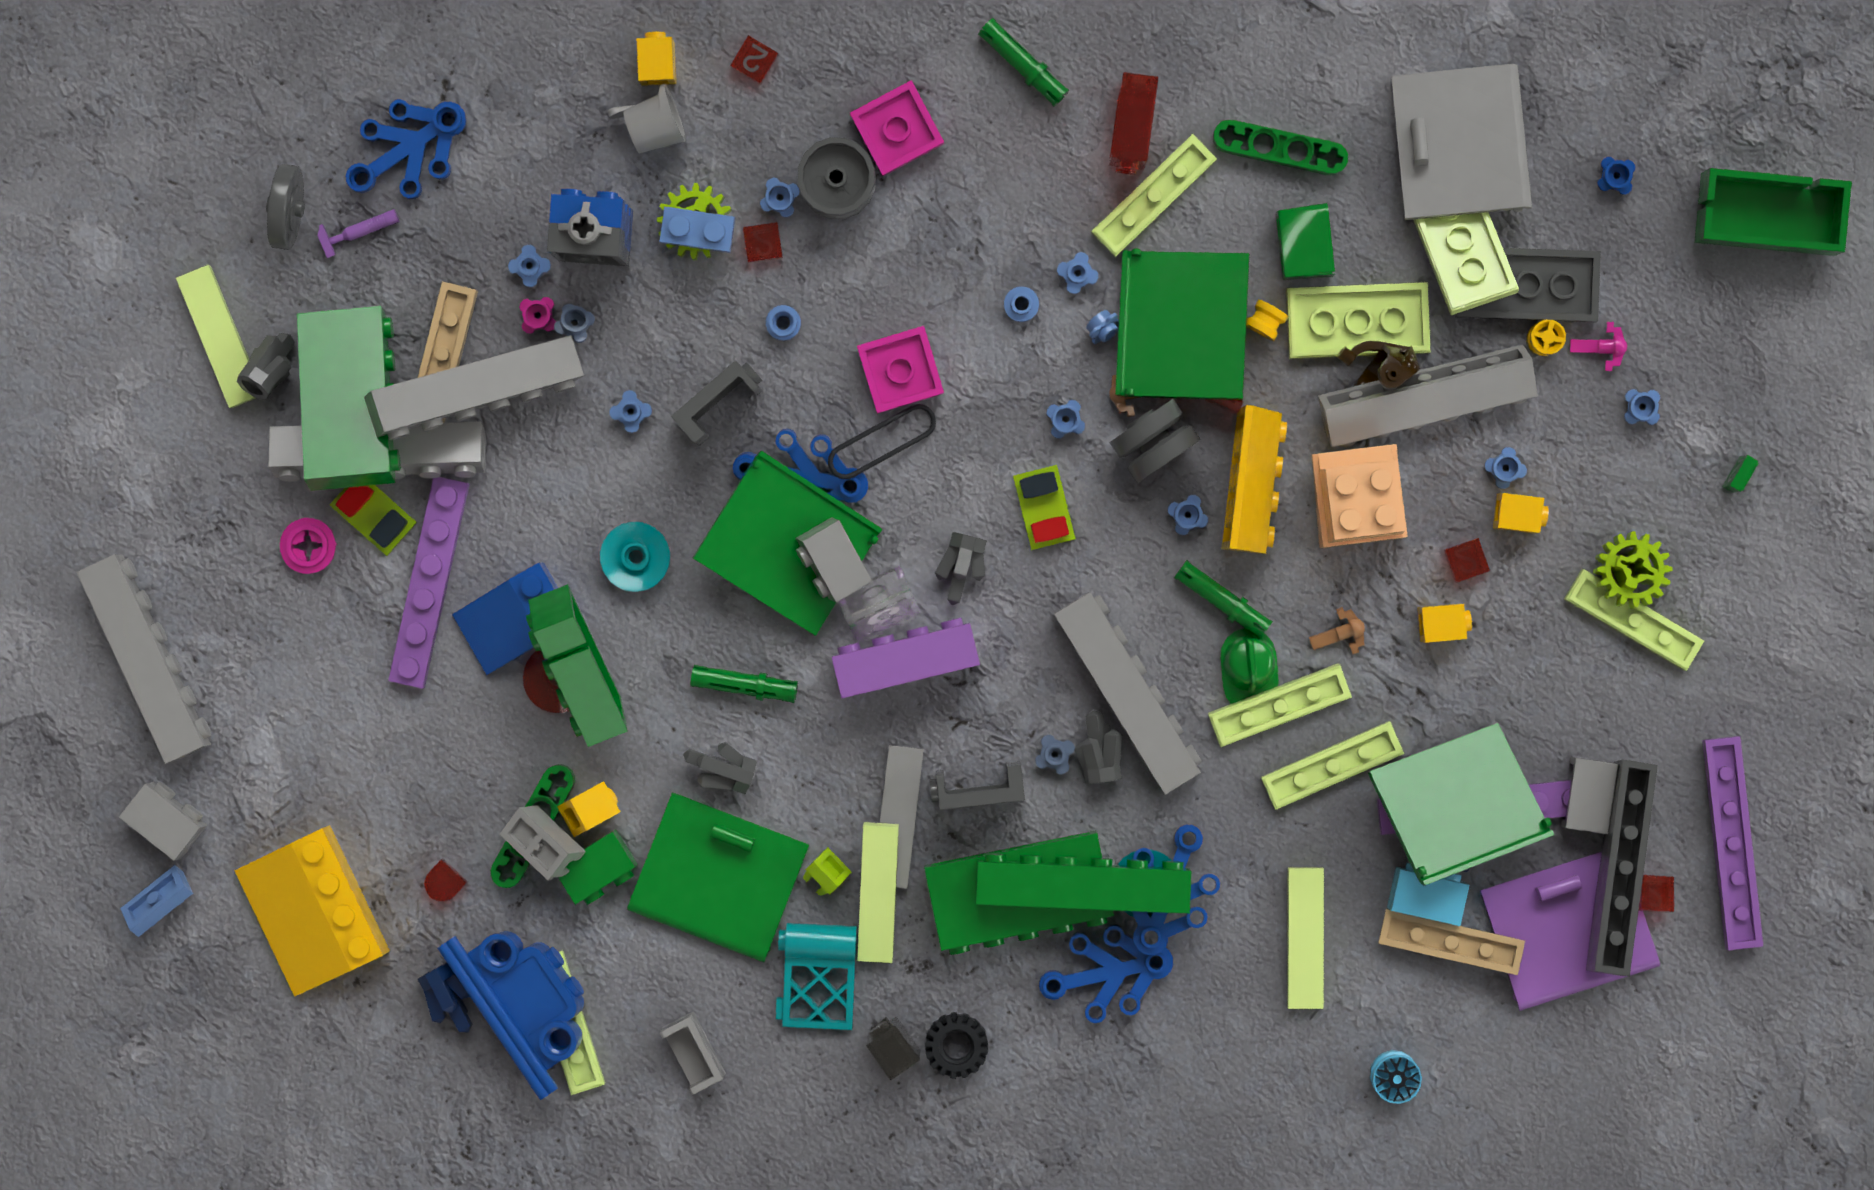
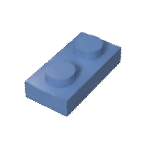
[659,206,736,253]
[120,865,193,937]

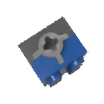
[547,189,633,267]

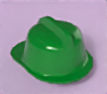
[1220,628,1279,704]

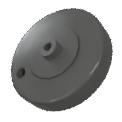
[266,164,305,250]

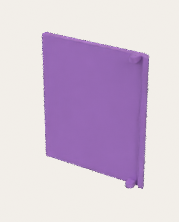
[1480,851,1660,1011]

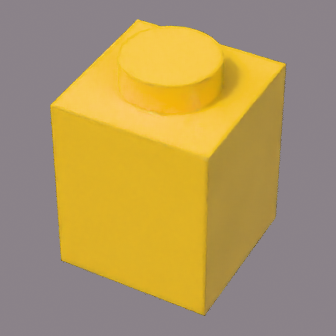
[636,31,677,86]
[1493,493,1549,533]
[1417,604,1472,643]
[557,781,621,837]

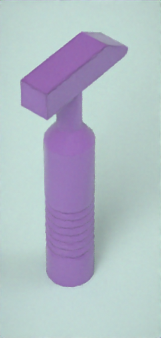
[317,209,400,258]

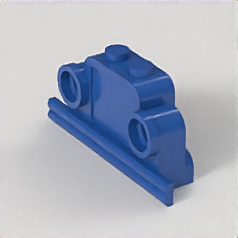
[437,931,584,1100]

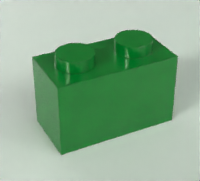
[558,829,638,905]

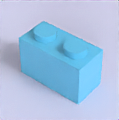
[1387,863,1470,926]

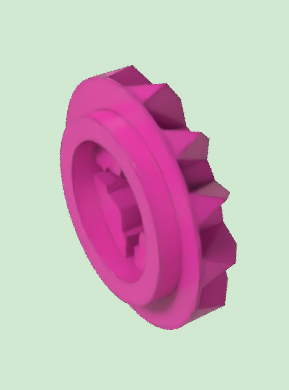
[280,518,337,574]

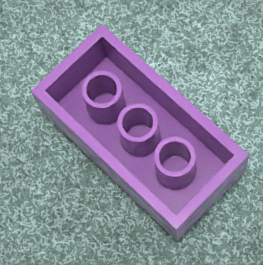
[832,618,980,698]

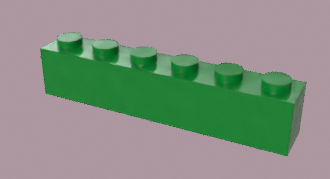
[976,853,1192,914]

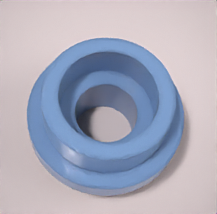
[1004,287,1039,322]
[766,305,801,341]

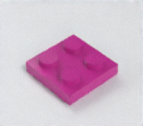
[850,80,945,177]
[857,326,944,414]

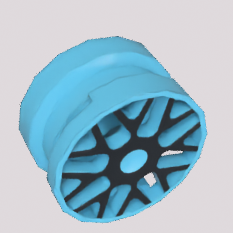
[1370,1050,1422,1104]

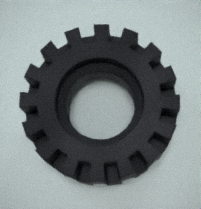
[925,1012,988,1079]

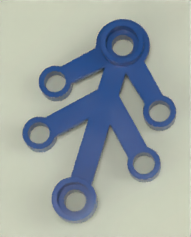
[346,99,466,199]
[733,428,868,503]
[1131,825,1220,955]
[1039,925,1173,1023]

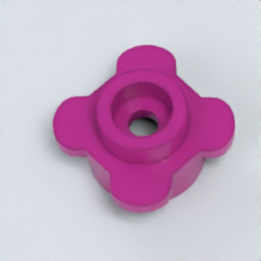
[519,297,556,334]

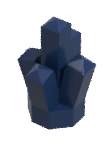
[417,962,473,1033]

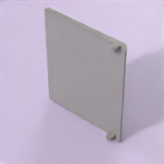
[1391,64,1532,220]

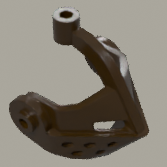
[1336,341,1420,389]

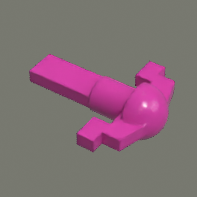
[1570,322,1627,371]

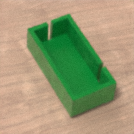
[1694,168,1852,256]
[526,584,628,747]

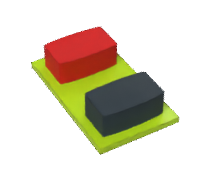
[1013,465,1076,550]
[329,485,417,556]

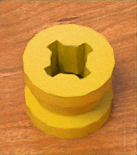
[1247,299,1289,341]
[1526,319,1566,356]

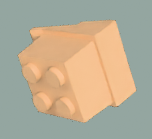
[1312,444,1408,548]

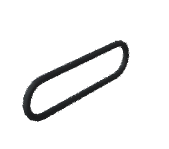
[828,404,936,480]

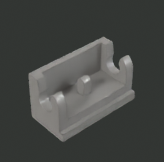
[499,806,586,881]

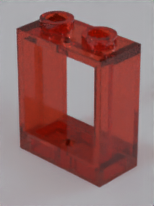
[1109,72,1159,175]

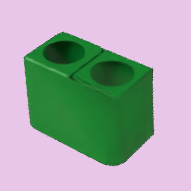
[1276,203,1335,280]

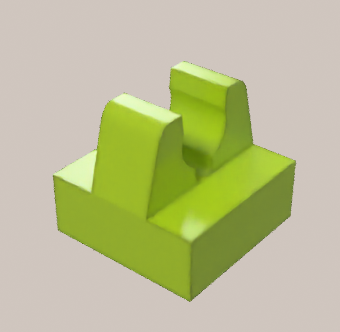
[803,847,852,896]

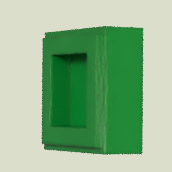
[1722,455,1759,493]

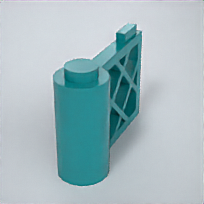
[776,923,857,1030]

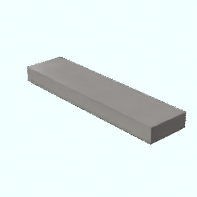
[880,745,924,889]

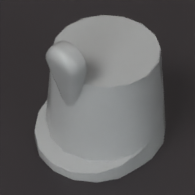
[608,84,686,154]

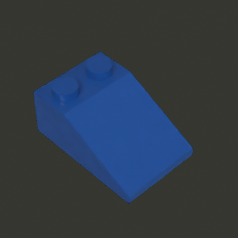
[452,562,558,675]

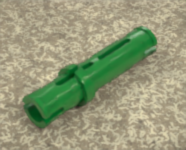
[978,18,1069,107]
[1174,560,1273,639]
[690,664,798,703]

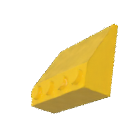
[1221,405,1287,554]
[234,825,390,997]

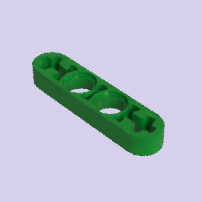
[1213,120,1348,175]
[490,764,575,888]

